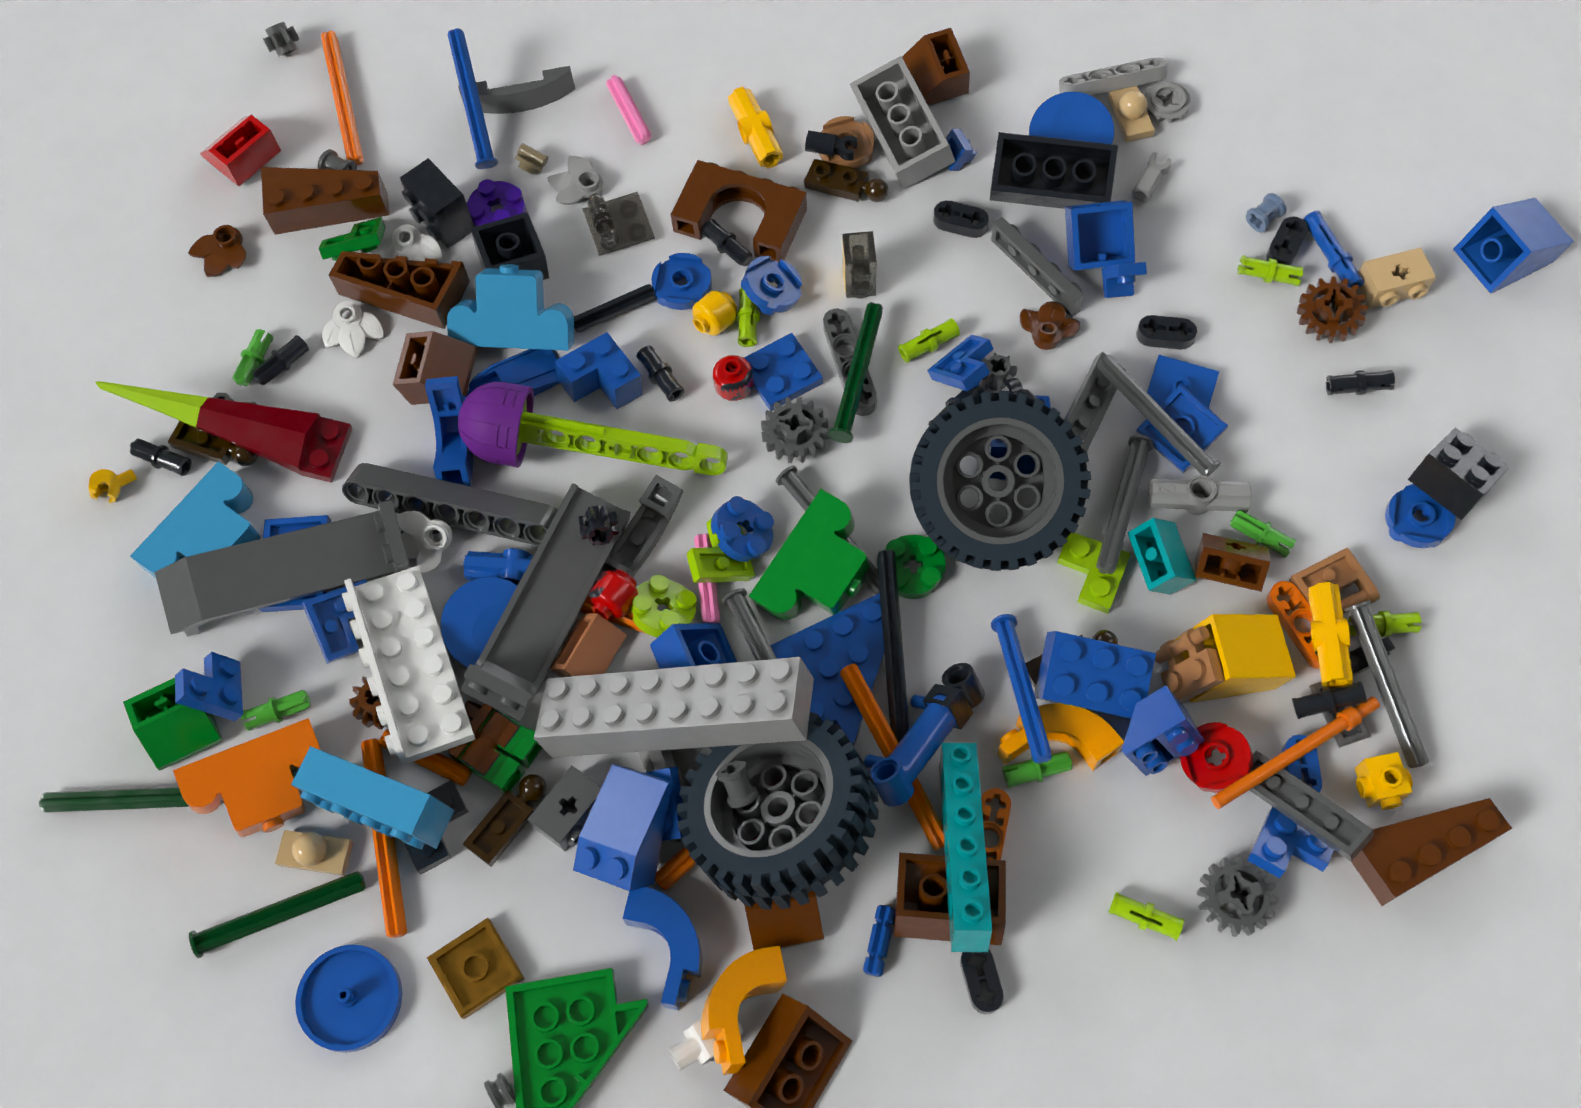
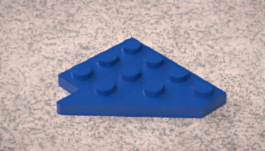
[770,593,884,746]

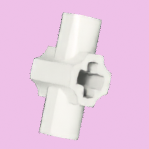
[668,1020,743,1071]

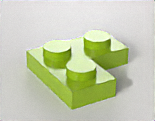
[686,518,755,583]
[1057,533,1131,614]

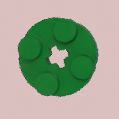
[885,535,946,599]

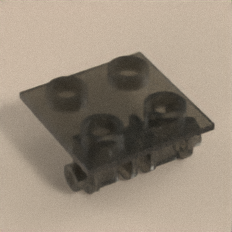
[582,192,655,256]

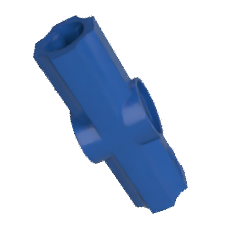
[463,548,534,586]

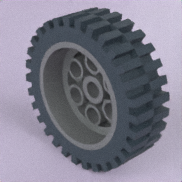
[909,391,1091,571]
[677,712,879,910]

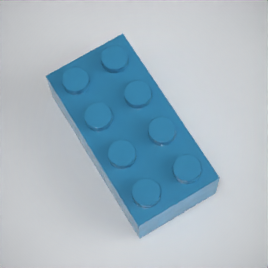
[291,746,455,850]

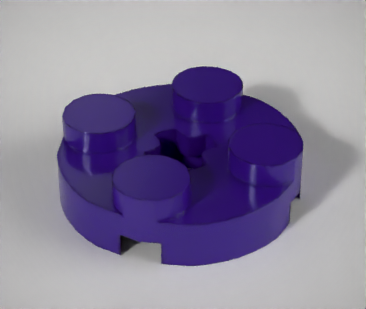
[467,179,526,227]

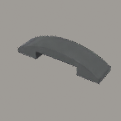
[458,66,575,114]
[593,475,684,586]

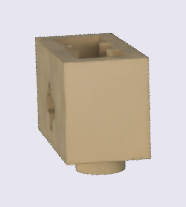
[1358,247,1436,308]

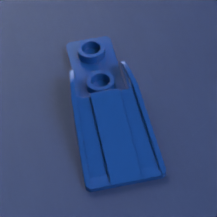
[466,349,560,397]

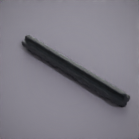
[877,550,909,743]

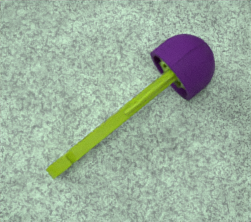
[458,382,728,476]

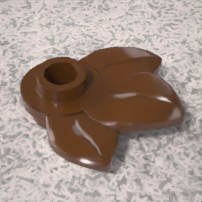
[188,225,246,277]
[1019,301,1080,350]

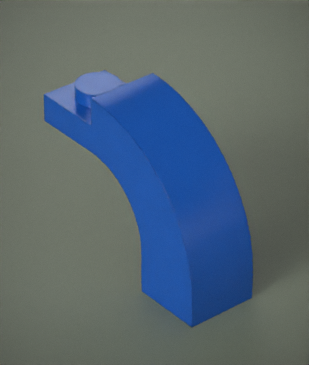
[425,376,473,487]
[622,887,702,1011]

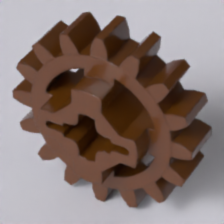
[1297,276,1368,343]

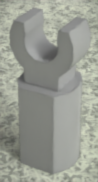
[1132,152,1172,203]

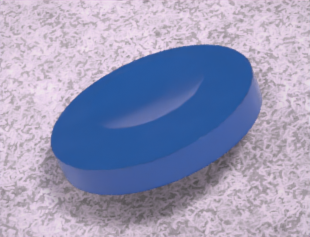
[1029,92,1114,144]
[441,577,517,668]
[295,945,402,1053]

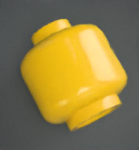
[692,290,737,336]

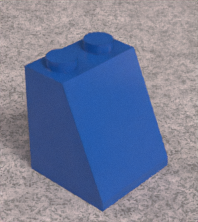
[1453,198,1574,294]

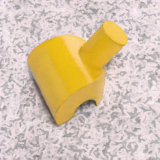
[88,469,137,503]

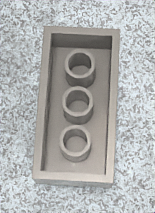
[850,56,955,190]

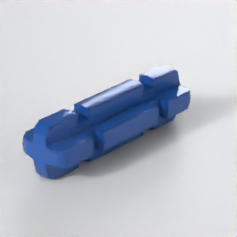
[863,905,895,977]

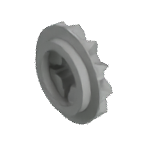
[1145,82,1191,123]

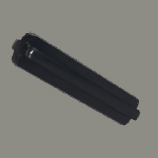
[574,284,656,332]

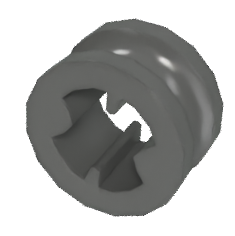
[484,1073,516,1108]

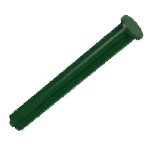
[828,302,883,443]
[39,787,189,813]
[189,871,366,958]

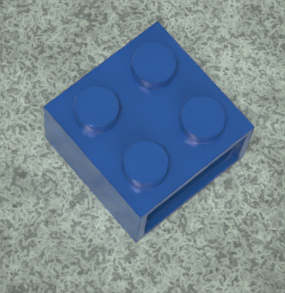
[1065,200,1135,270]

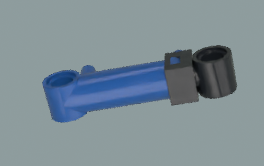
[864,663,985,807]

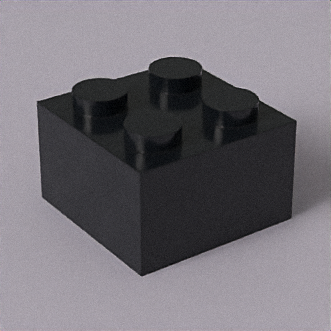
[400,158,475,248]
[470,212,550,280]
[1408,427,1510,520]

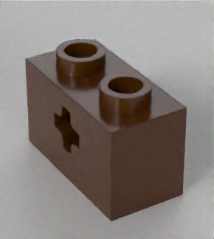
[1195,533,1271,592]

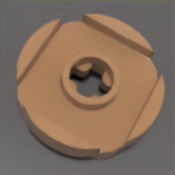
[819,116,874,169]

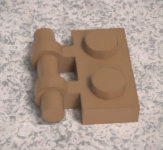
[1155,626,1225,703]

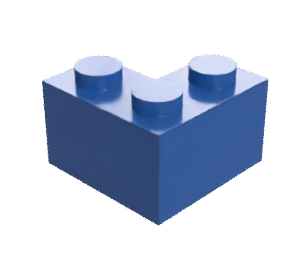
[555,332,642,409]

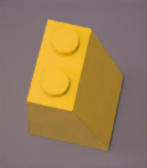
[1174,614,1296,703]

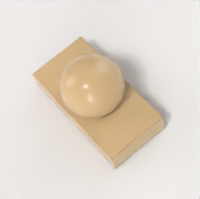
[1108,86,1155,142]
[275,830,354,876]

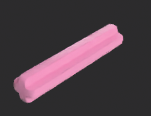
[606,75,651,145]
[694,534,720,623]

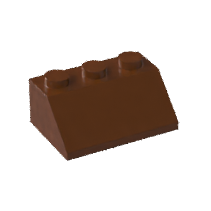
[894,852,1006,945]
[723,993,852,1108]

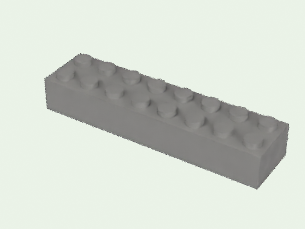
[534,657,814,758]

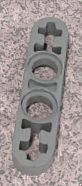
[1059,58,1167,96]

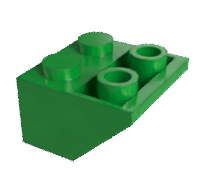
[123,678,223,771]

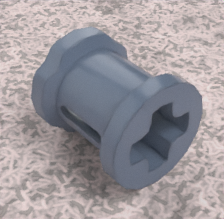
[1246,193,1287,233]

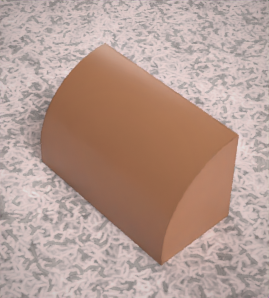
[550,613,627,677]

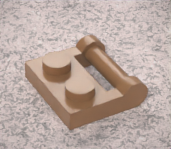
[1289,547,1380,614]

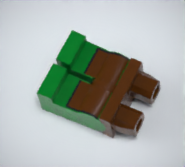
[448,700,543,794]

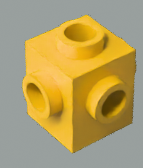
[1354,752,1413,810]

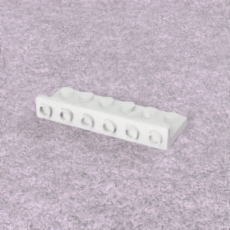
[342,566,476,765]

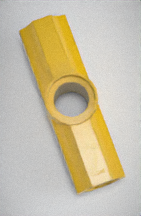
[728,86,783,169]
[1308,582,1353,688]

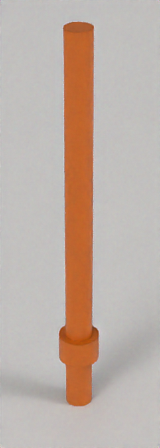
[1211,696,1380,809]

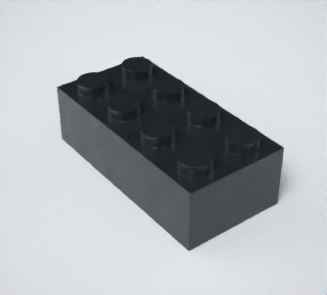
[990,132,1118,209]

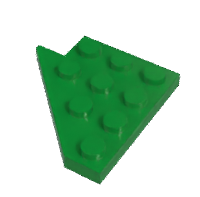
[505,968,649,1108]

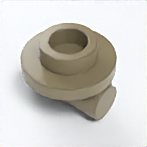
[515,143,548,175]

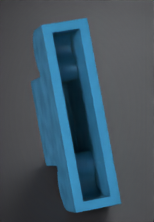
[447,264,575,351]
[130,461,261,578]

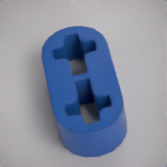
[1281,734,1322,793]

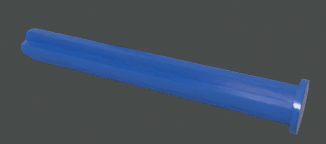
[447,28,498,169]
[991,614,1052,764]

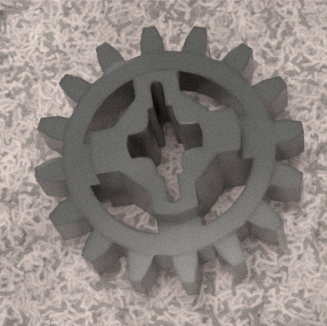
[761,397,829,463]
[1196,856,1279,937]

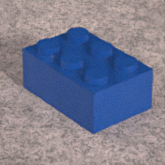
[1034,631,1156,720]

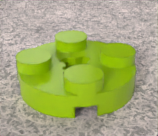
[630,575,697,637]

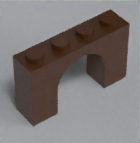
[670,160,807,262]

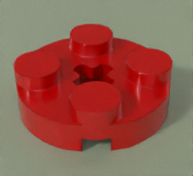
[1180,722,1253,793]

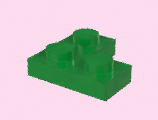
[318,217,386,261]

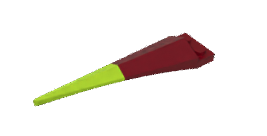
[95,381,353,483]

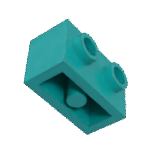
[1127,517,1197,595]

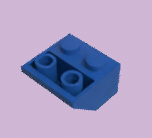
[1122,685,1205,776]

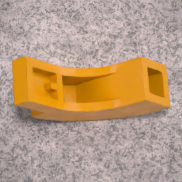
[997,703,1124,771]
[701,946,787,1075]

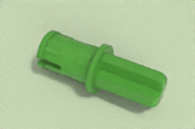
[232,329,274,387]
[1230,510,1296,558]
[241,690,311,731]
[1002,752,1072,788]

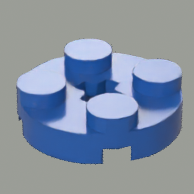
[651,253,712,310]
[741,256,802,315]
[1385,484,1456,548]
[711,496,774,562]

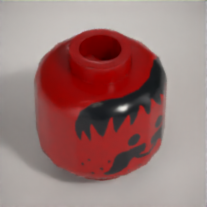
[713,355,753,401]
[589,569,638,620]

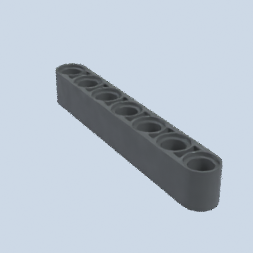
[342,463,558,546]

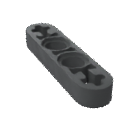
[823,308,877,416]

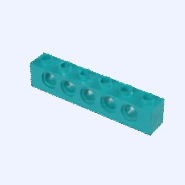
[939,743,992,952]

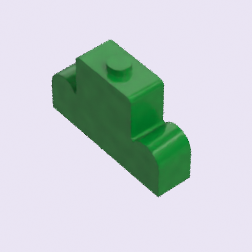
[748,489,870,620]

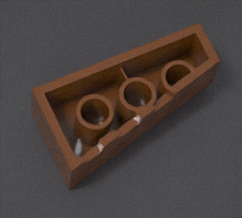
[261,167,389,235]
[328,251,470,329]
[1352,798,1512,906]

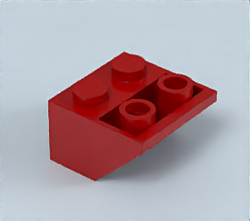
[200,114,281,186]

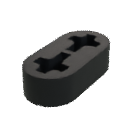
[933,200,989,238]
[1266,216,1308,265]
[1136,315,1197,350]
[960,950,1004,1015]

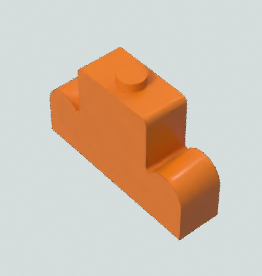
[173,718,321,837]

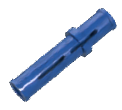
[1303,210,1364,288]

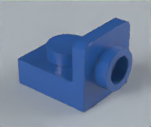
[1102,262,1147,298]

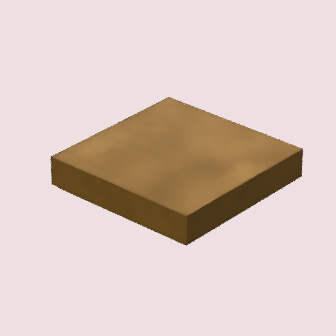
[426,918,525,1020]

